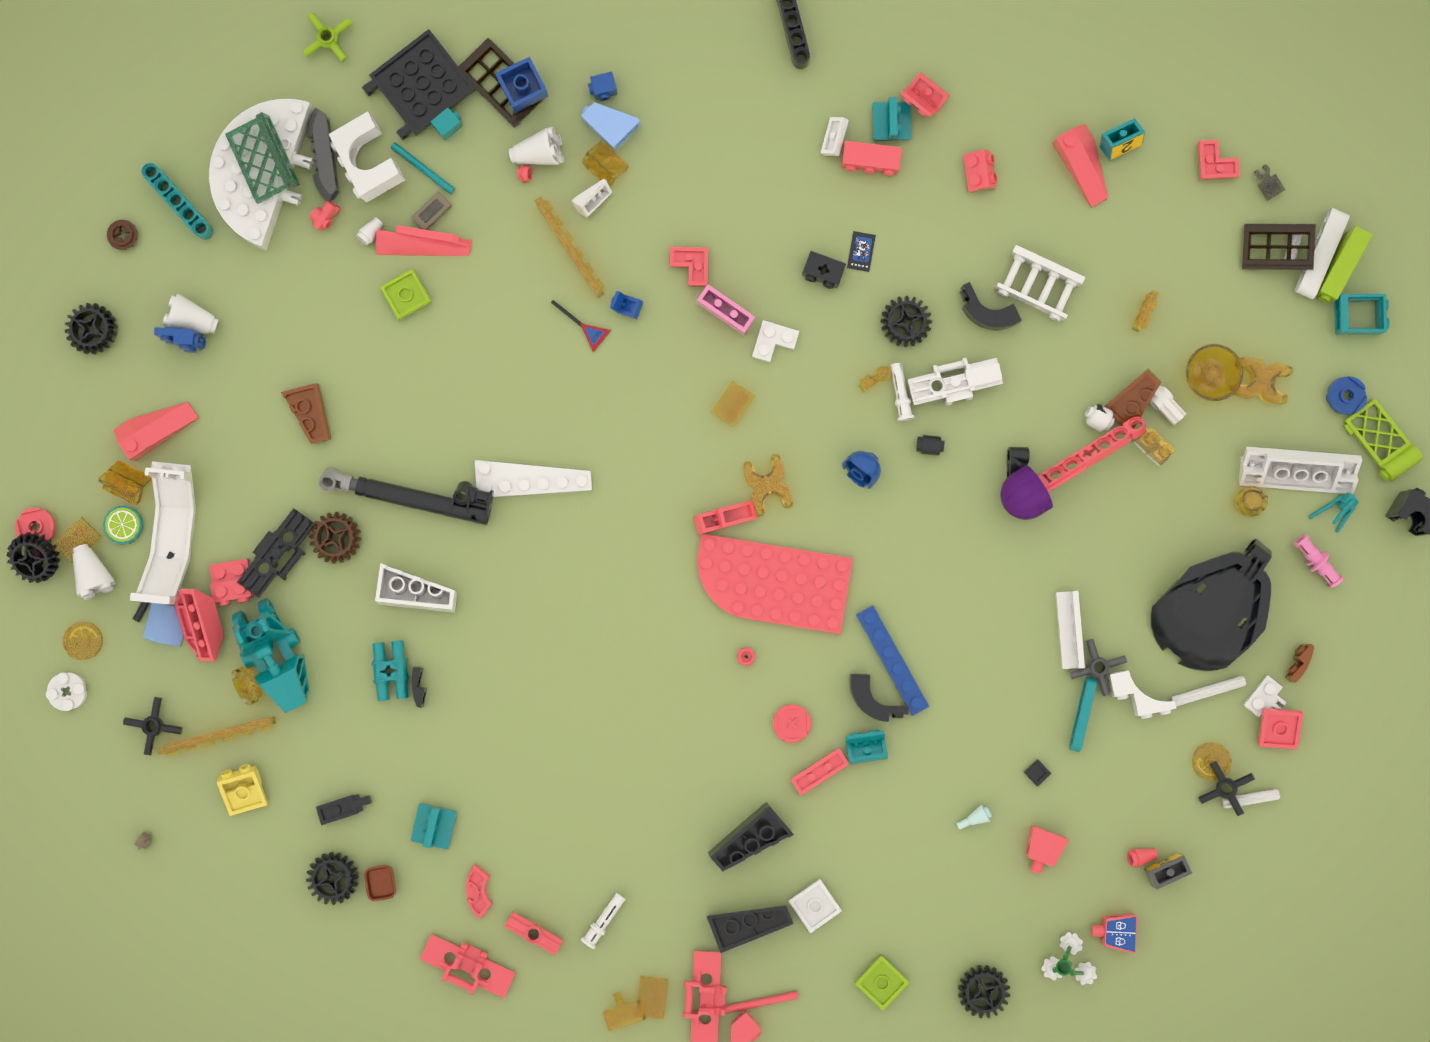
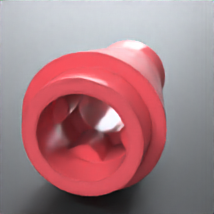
[1127,848,1158,868]

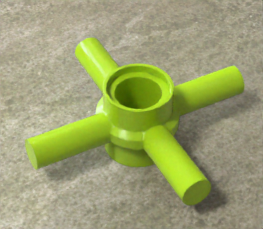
[302,12,352,62]

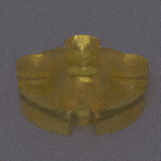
[232,667,262,705]

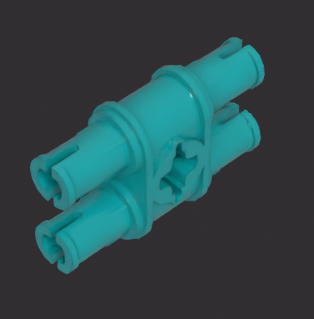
[371,640,409,701]

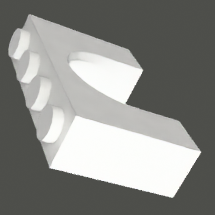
[329,111,405,203]

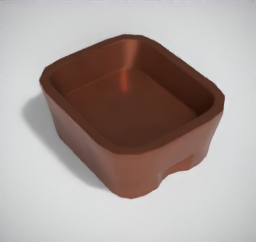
[364,865,396,901]

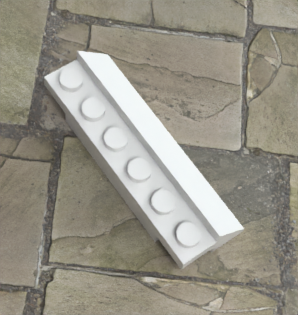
[1239,447,1363,494]

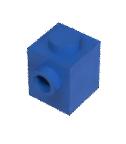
[588,71,618,101]

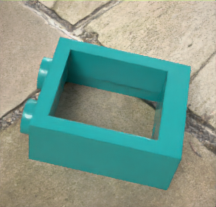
[1334,294,1389,335]

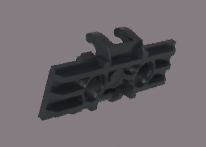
[237,508,315,598]

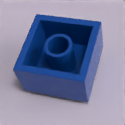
[495,57,549,113]

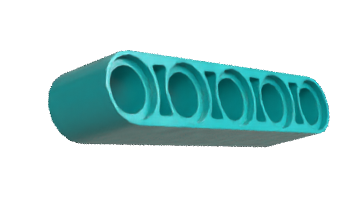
[141,163,213,240]

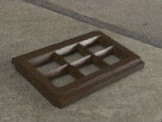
[1242,224,1316,270]

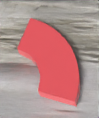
[466,864,493,919]

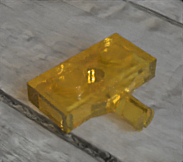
[603,992,646,1031]

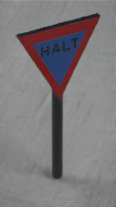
[551,300,611,352]

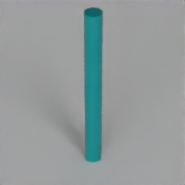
[391,142,455,194]

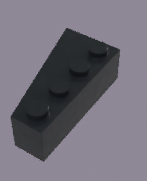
[708,802,794,872]
[707,905,794,953]

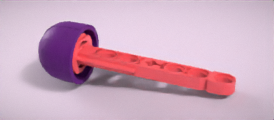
[1000,417,1146,520]

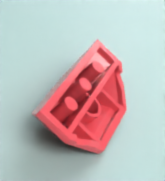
[175,589,224,662]

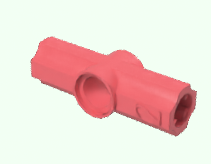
[504,911,563,955]

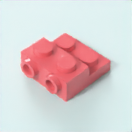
[209,559,255,606]

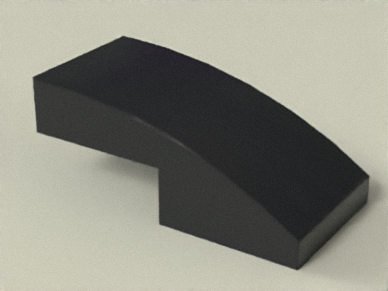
[412,666,427,708]

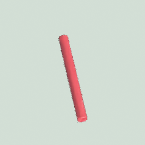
[725,991,799,1013]

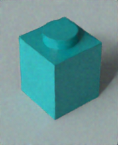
[431,108,462,141]

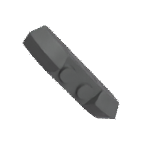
[307,108,340,202]

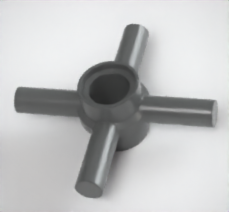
[1069,639,1127,696]

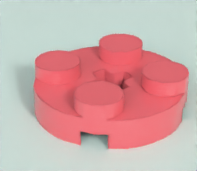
[15,507,56,540]

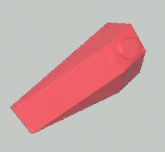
[1052,124,1108,208]
[114,402,199,461]

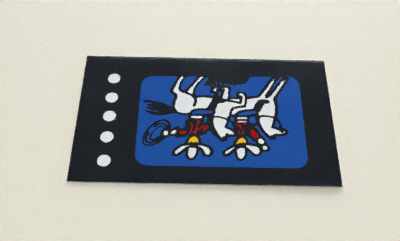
[847,231,876,272]

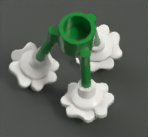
[1041,932,1097,985]

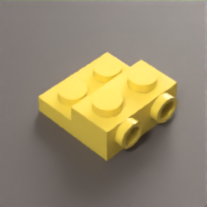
[217,764,268,816]

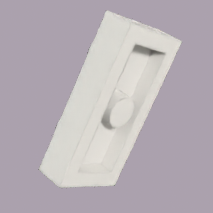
[821,117,849,156]

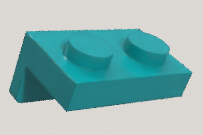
[846,730,888,764]

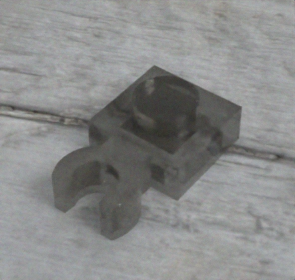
[1253,164,1286,201]

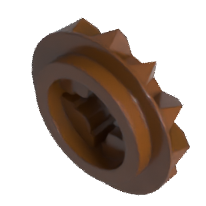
[107,220,138,250]

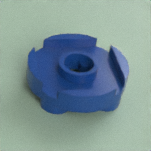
[1326,376,1367,415]

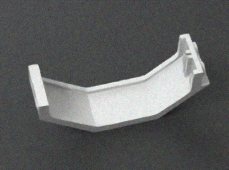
[130,461,196,605]

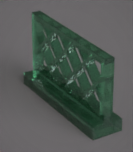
[225,112,300,204]

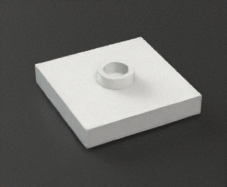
[788,878,842,933]

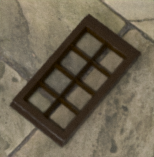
[458,38,544,128]

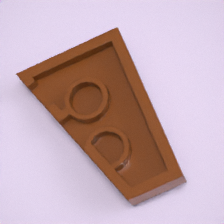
[1105,369,1161,429]
[281,383,331,444]

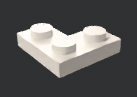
[752,320,799,363]

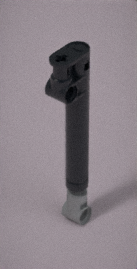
[319,467,494,526]

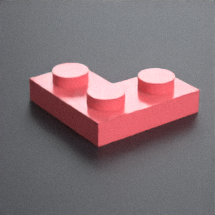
[1198,140,1240,180]
[670,247,708,287]

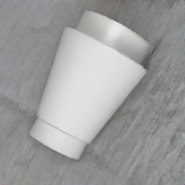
[356,217,384,246]

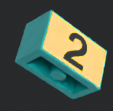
[1100,118,1145,161]

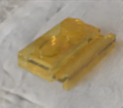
[1132,290,1159,332]
[711,380,755,428]
[52,517,102,563]
[636,976,668,1019]

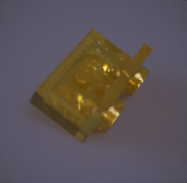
[582,140,629,186]

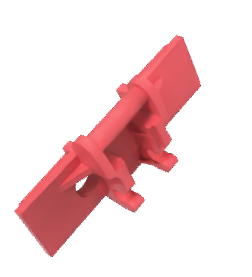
[420,934,516,998]
[682,950,727,1042]

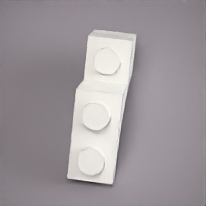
[1106,670,1176,719]

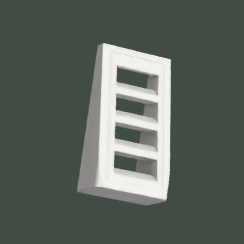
[571,179,613,218]

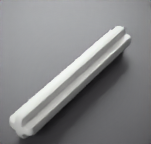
[1171,676,1246,707]

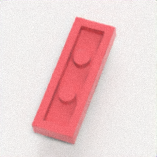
[790,748,849,795]

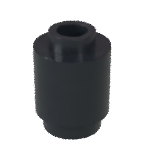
[916,435,945,456]

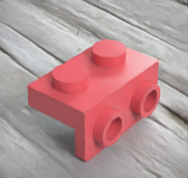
[963,149,998,193]

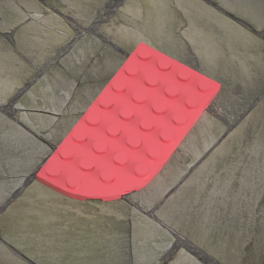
[698,534,853,634]

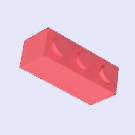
[841,141,902,176]

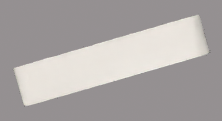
[1295,207,1350,299]

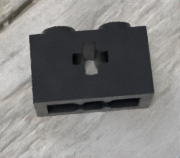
[802,251,846,289]

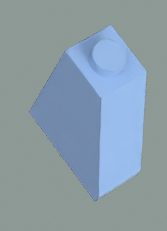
[581,102,641,152]

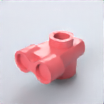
[309,201,341,231]

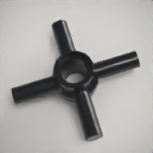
[123,697,183,755]
[1199,761,1255,816]

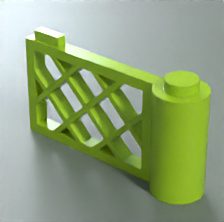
[1343,398,1423,482]

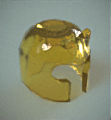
[1234,486,1268,517]

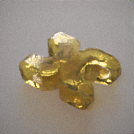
[1232,357,1293,405]
[743,454,793,516]

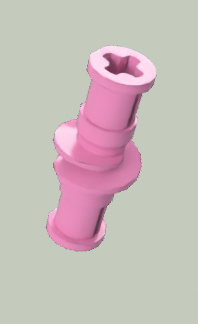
[1293,534,1344,588]

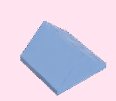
[143,603,184,647]

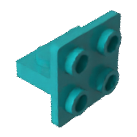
[872,97,911,141]
[411,803,457,849]

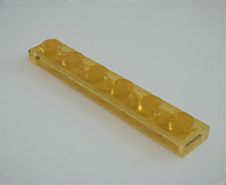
[535,196,605,298]
[157,716,276,757]

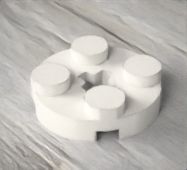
[46,672,87,711]

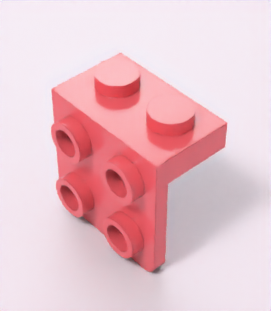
[901,72,950,117]

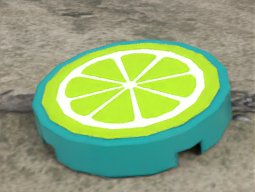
[103,506,143,544]

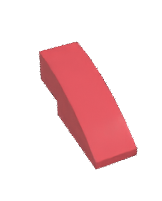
[693,500,757,535]

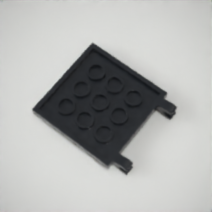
[362,29,476,140]

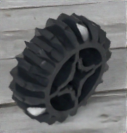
[880,296,932,347]
[64,303,118,355]
[6,532,61,583]
[306,852,359,905]
[958,965,1010,1018]

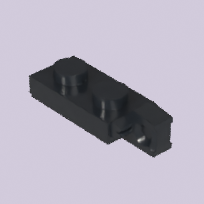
[316,794,372,825]

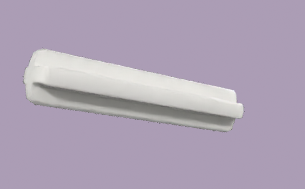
[1222,789,1280,808]

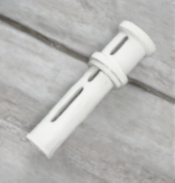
[890,363,915,422]
[580,892,626,949]

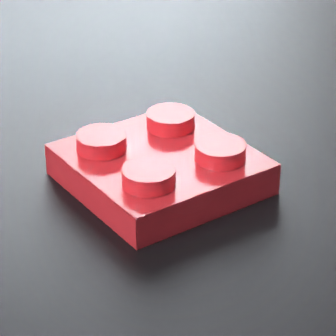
[1257,708,1303,749]

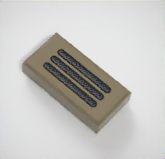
[411,191,452,230]

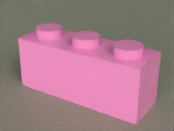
[697,285,755,336]

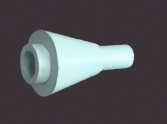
[956,804,992,830]

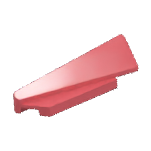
[376,225,472,256]

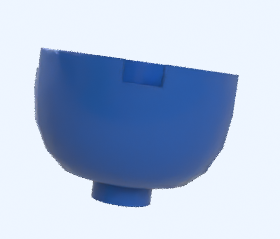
[842,451,881,489]

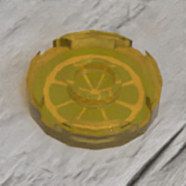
[63,622,103,660]
[1192,742,1232,781]

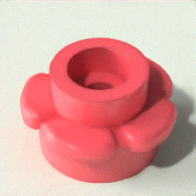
[517,164,532,183]
[737,647,756,666]

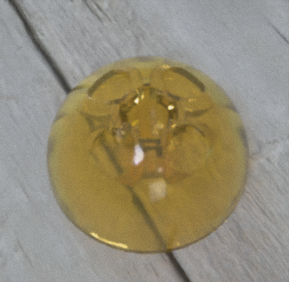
[1185,344,1243,401]

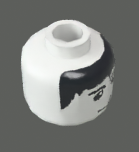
[1085,404,1115,432]

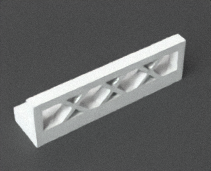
[1055,591,1085,669]

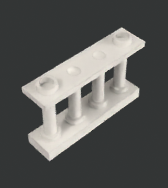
[994,245,1085,322]

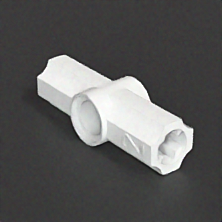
[1150,386,1186,425]

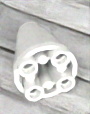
[509,127,564,165]
[162,293,219,334]
[72,544,115,600]

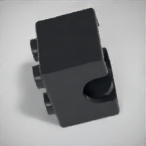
[1385,488,1430,536]

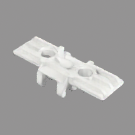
[907,357,1003,406]

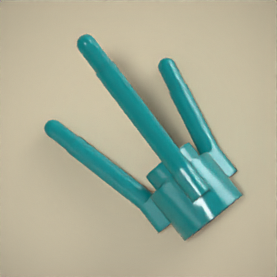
[1309,493,1359,533]

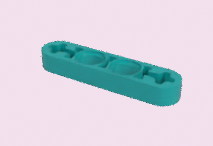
[1069,677,1097,752]

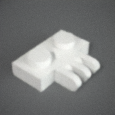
[1242,675,1286,717]

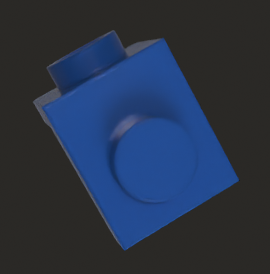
[610,291,644,320]

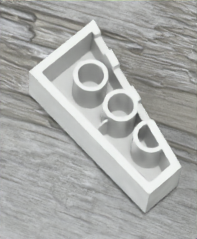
[375,563,457,613]

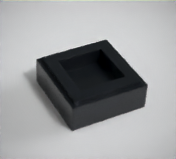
[1024,759,1051,787]

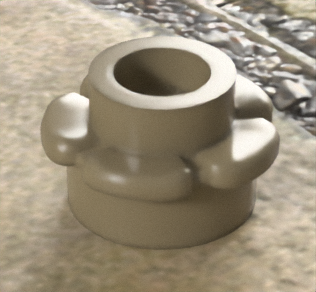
[134,832,152,850]

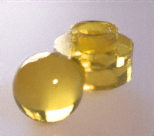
[859,366,891,392]

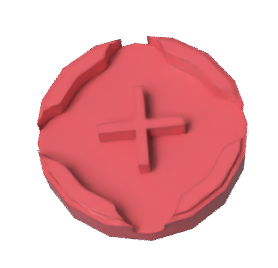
[773,704,811,743]

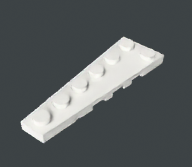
[475,460,592,497]

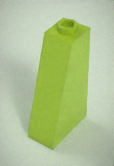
[1317,226,1373,303]

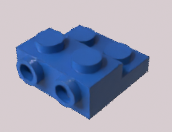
[154,327,206,353]

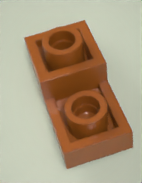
[1285,644,1314,683]

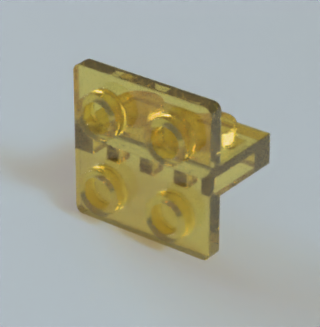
[98,461,151,505]

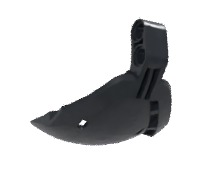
[1151,539,1272,671]

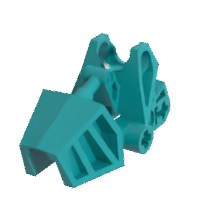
[232,597,310,713]

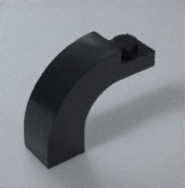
[960,282,1022,330]
[849,674,908,722]

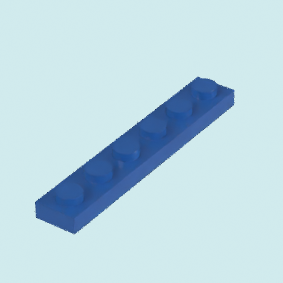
[856,605,929,716]

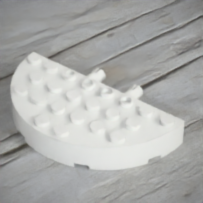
[209,99,314,251]

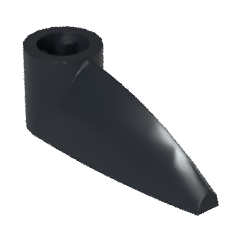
[1007,447,1030,477]

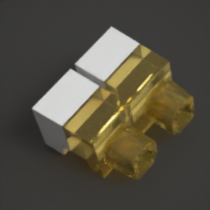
[1132,427,1176,467]

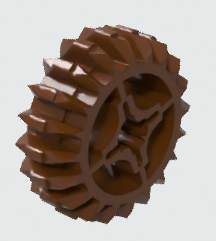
[309,512,362,564]

